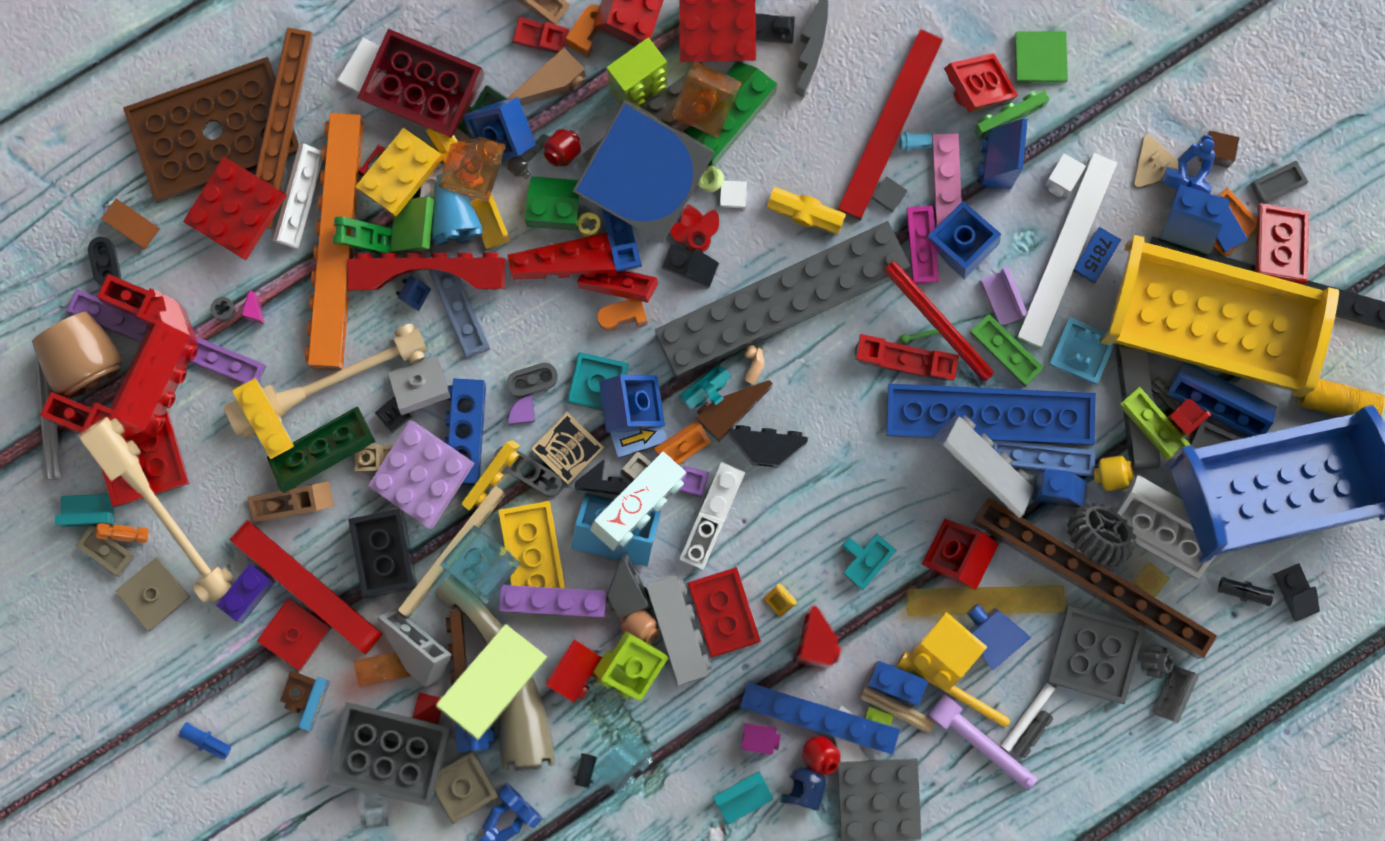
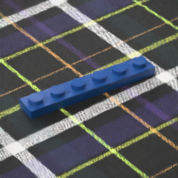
[740,682,900,755]

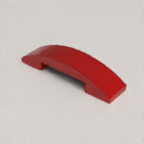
[855,334,959,381]

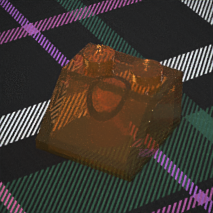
[671,61,742,138]

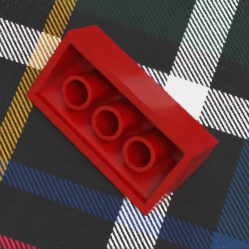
[795,605,842,669]

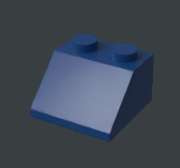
[463,97,536,163]
[1160,184,1230,256]
[928,201,1001,279]
[599,375,665,433]

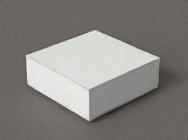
[720,180,747,209]

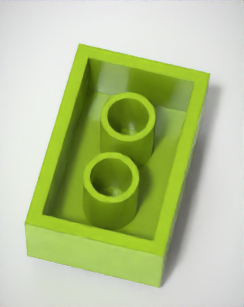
[607,37,668,108]

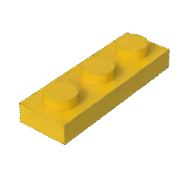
[232,377,294,459]
[461,440,521,510]

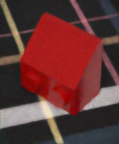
[921,518,999,590]
[545,639,602,703]

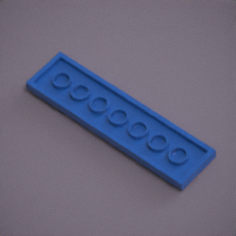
[886,384,1096,446]

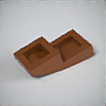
[101,199,160,249]

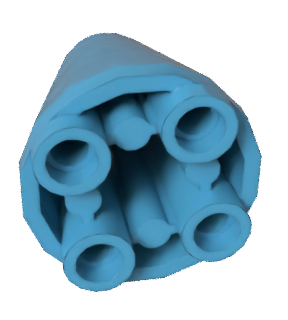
[431,172,483,246]

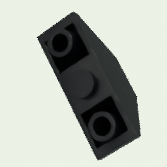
[729,425,808,468]

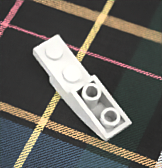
[679,462,746,570]

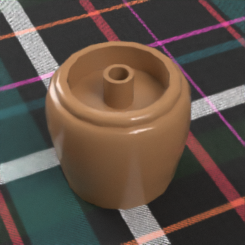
[32,311,122,399]

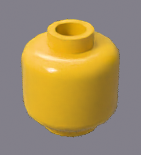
[1094,456,1134,491]

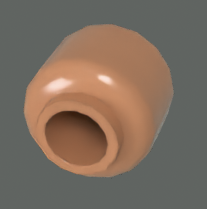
[620,609,660,645]

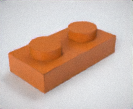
[654,420,711,465]

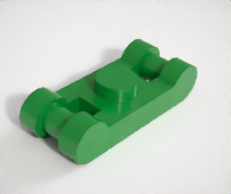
[332,217,392,255]

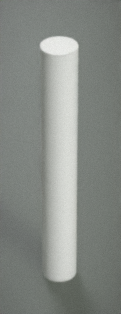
[1001,683,1055,752]

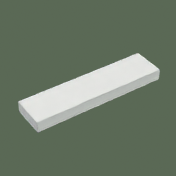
[272,144,323,249]

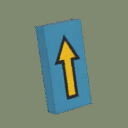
[298,677,330,731]

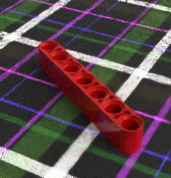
[229,519,383,655]

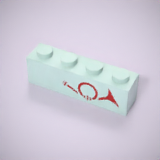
[590,452,686,551]

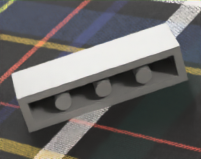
[646,575,712,686]

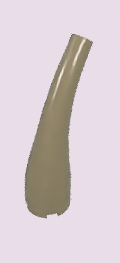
[435,576,555,771]

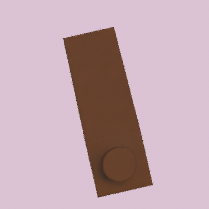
[696,380,773,442]

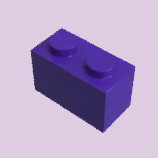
[216,564,275,623]

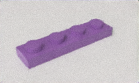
[499,585,607,618]

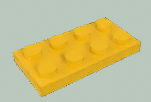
[498,501,566,614]

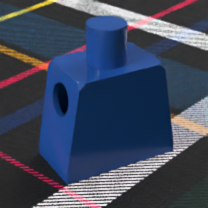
[967,604,1031,671]

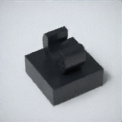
[375,396,412,433]

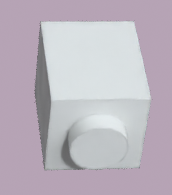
[1045,153,1086,198]

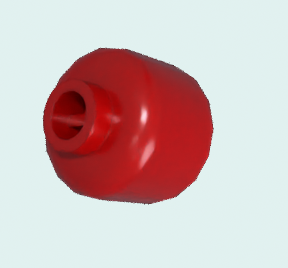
[544,129,581,167]
[802,736,841,776]

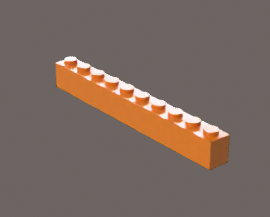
[305,113,364,370]

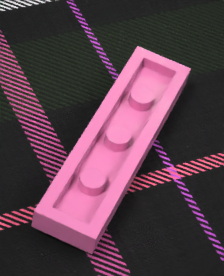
[932,134,961,227]

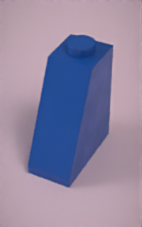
[1032,468,1087,508]

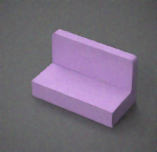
[980,266,1027,327]

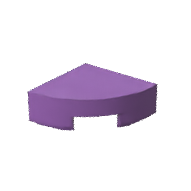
[509,395,535,425]

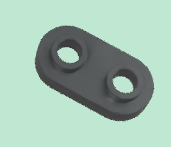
[507,363,558,397]

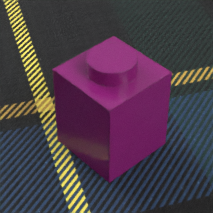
[741,723,781,755]

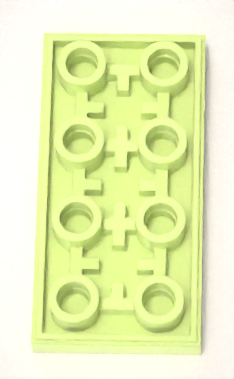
[436,624,547,740]

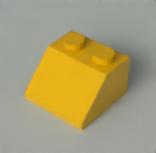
[906,612,987,693]

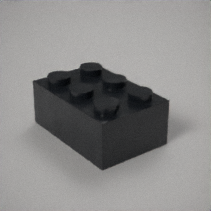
[348,509,417,598]

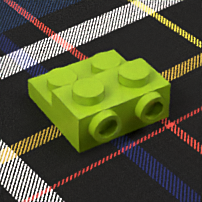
[593,631,669,701]

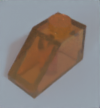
[353,652,412,688]

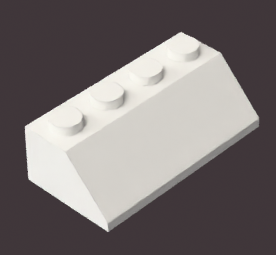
[1115,475,1216,578]

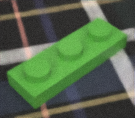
[974,91,1050,140]
[970,314,1044,387]

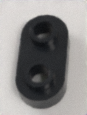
[88,237,121,286]

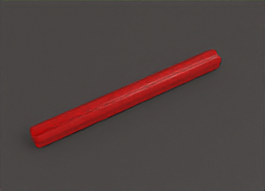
[884,261,994,381]

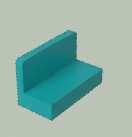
[55,494,114,527]
[713,771,773,824]

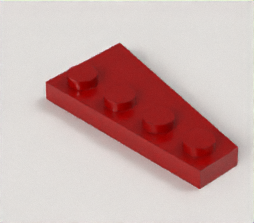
[507,232,617,280]

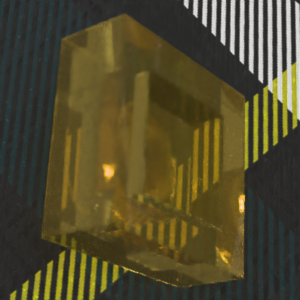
[1132,562,1170,597]

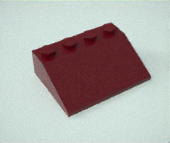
[357,29,485,138]

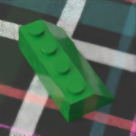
[683,61,777,166]

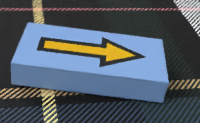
[610,427,667,458]

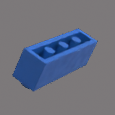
[1167,361,1277,437]

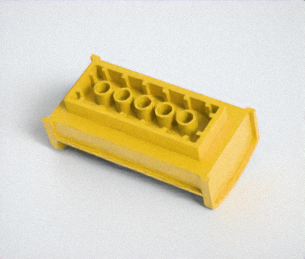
[1100,235,1339,398]

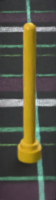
[895,650,1010,727]

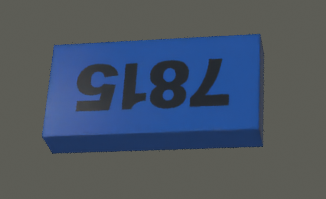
[1073,227,1122,284]

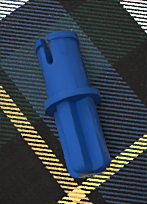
[178,722,231,760]

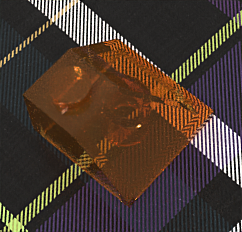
[438,137,505,202]

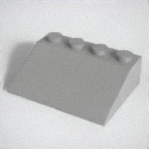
[935,414,1034,518]

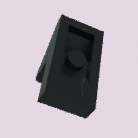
[662,244,719,287]
[574,460,628,495]
[1273,563,1320,622]

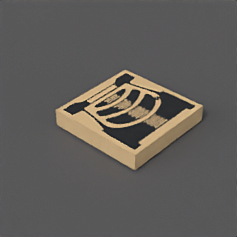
[531,412,605,486]

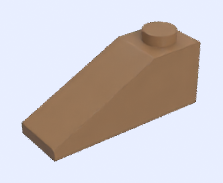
[507,48,586,106]
[247,481,334,522]

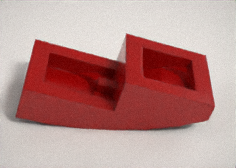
[512,17,569,53]

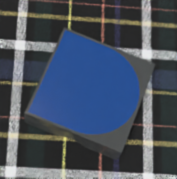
[573,99,715,243]

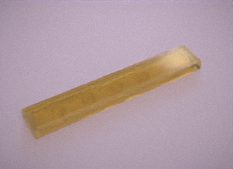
[906,585,1065,616]

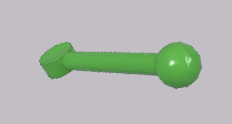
[900,329,939,344]

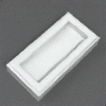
[338,37,380,93]

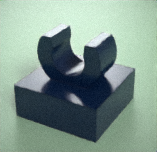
[395,276,431,311]

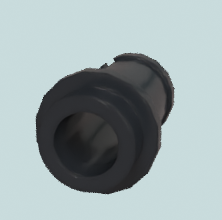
[573,753,598,788]

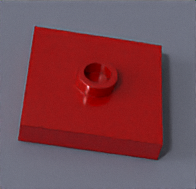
[257,598,331,671]

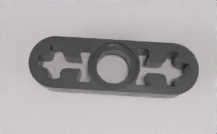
[494,446,563,497]

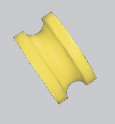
[578,213,601,237]

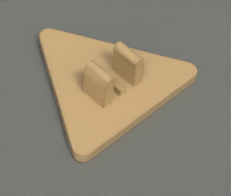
[1134,134,1188,188]

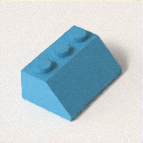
[571,493,661,567]

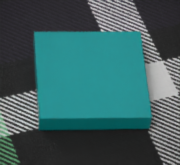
[567,352,629,411]

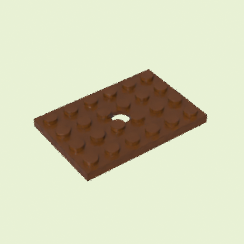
[123,56,299,203]

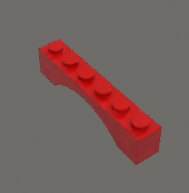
[347,252,506,291]

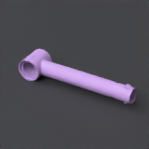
[928,694,1038,791]

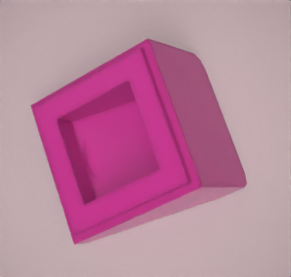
[242,291,265,324]

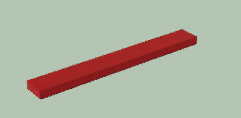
[838,29,943,220]

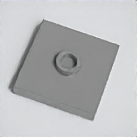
[388,355,451,415]

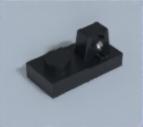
[756,13,795,44]

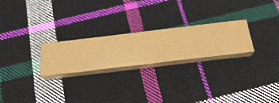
[398,485,505,617]

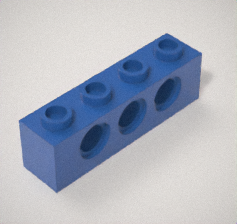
[444,378,486,486]

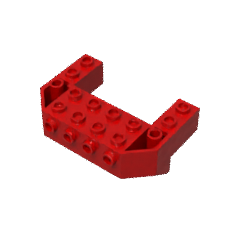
[40,274,198,444]

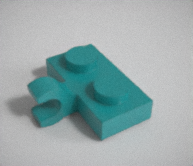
[678,364,732,409]
[841,533,897,590]

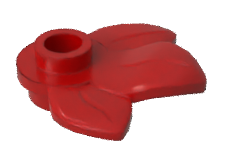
[670,204,719,252]

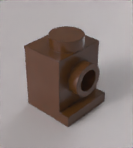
[280,671,316,713]

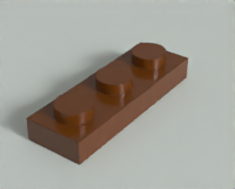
[446,610,467,686]

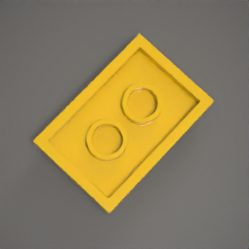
[355,128,444,217]

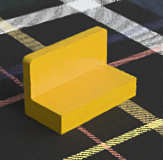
[471,189,511,251]

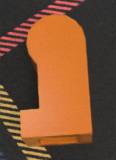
[566,5,601,58]
[597,299,648,332]

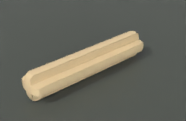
[860,687,935,733]

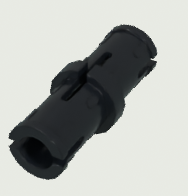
[1218,577,1274,606]

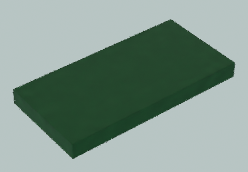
[267,406,376,493]

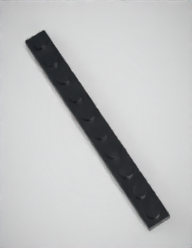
[1149,236,1385,330]

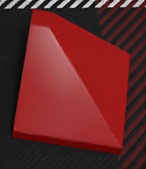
[412,692,442,724]

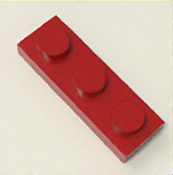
[577,271,658,303]

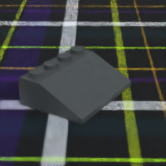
[325,702,453,807]

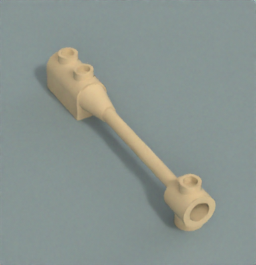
[223,324,428,439]
[79,417,234,603]

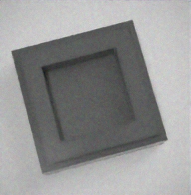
[872,176,908,213]

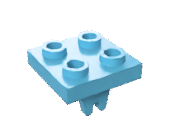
[1049,317,1115,385]

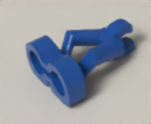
[1161,134,1216,194]
[479,783,543,841]

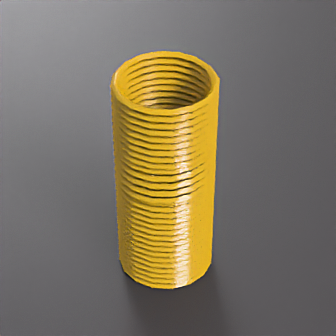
[1298,378,1385,417]

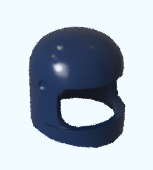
[780,767,826,811]

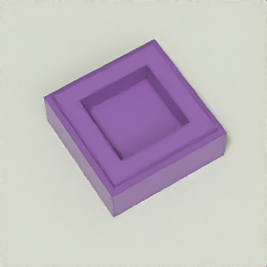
[678,466,709,498]

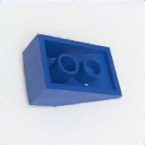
[978,119,1028,189]

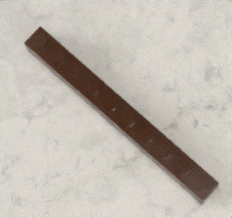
[971,498,1217,659]

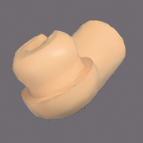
[744,345,764,385]

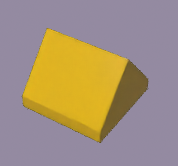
[764,583,798,618]

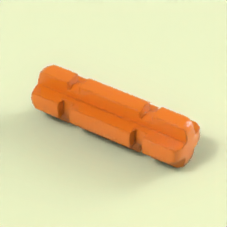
[96,523,149,543]

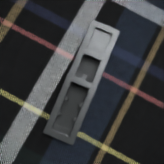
[795,0,828,98]

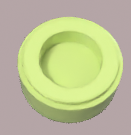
[697,165,723,192]

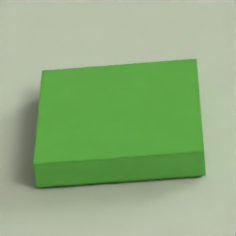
[1015,31,1068,83]
[390,196,434,254]

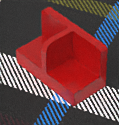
[1167,399,1211,437]

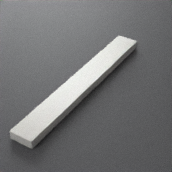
[1017,153,1118,348]

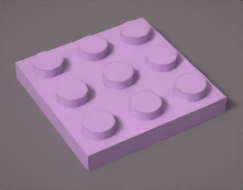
[368,420,475,529]

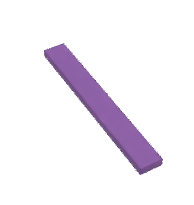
[66,289,266,384]

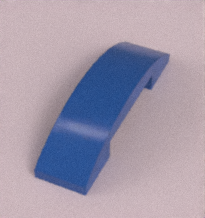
[602,208,642,272]

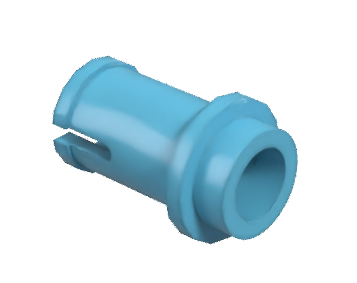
[899,132,932,152]

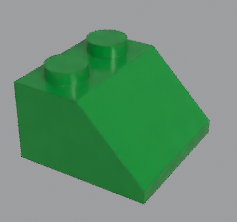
[525,176,581,231]

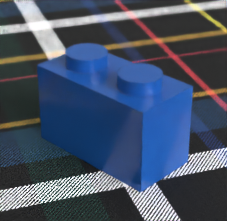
[867,661,928,706]

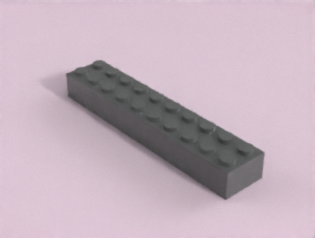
[655,221,911,380]

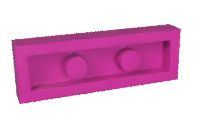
[906,206,939,284]

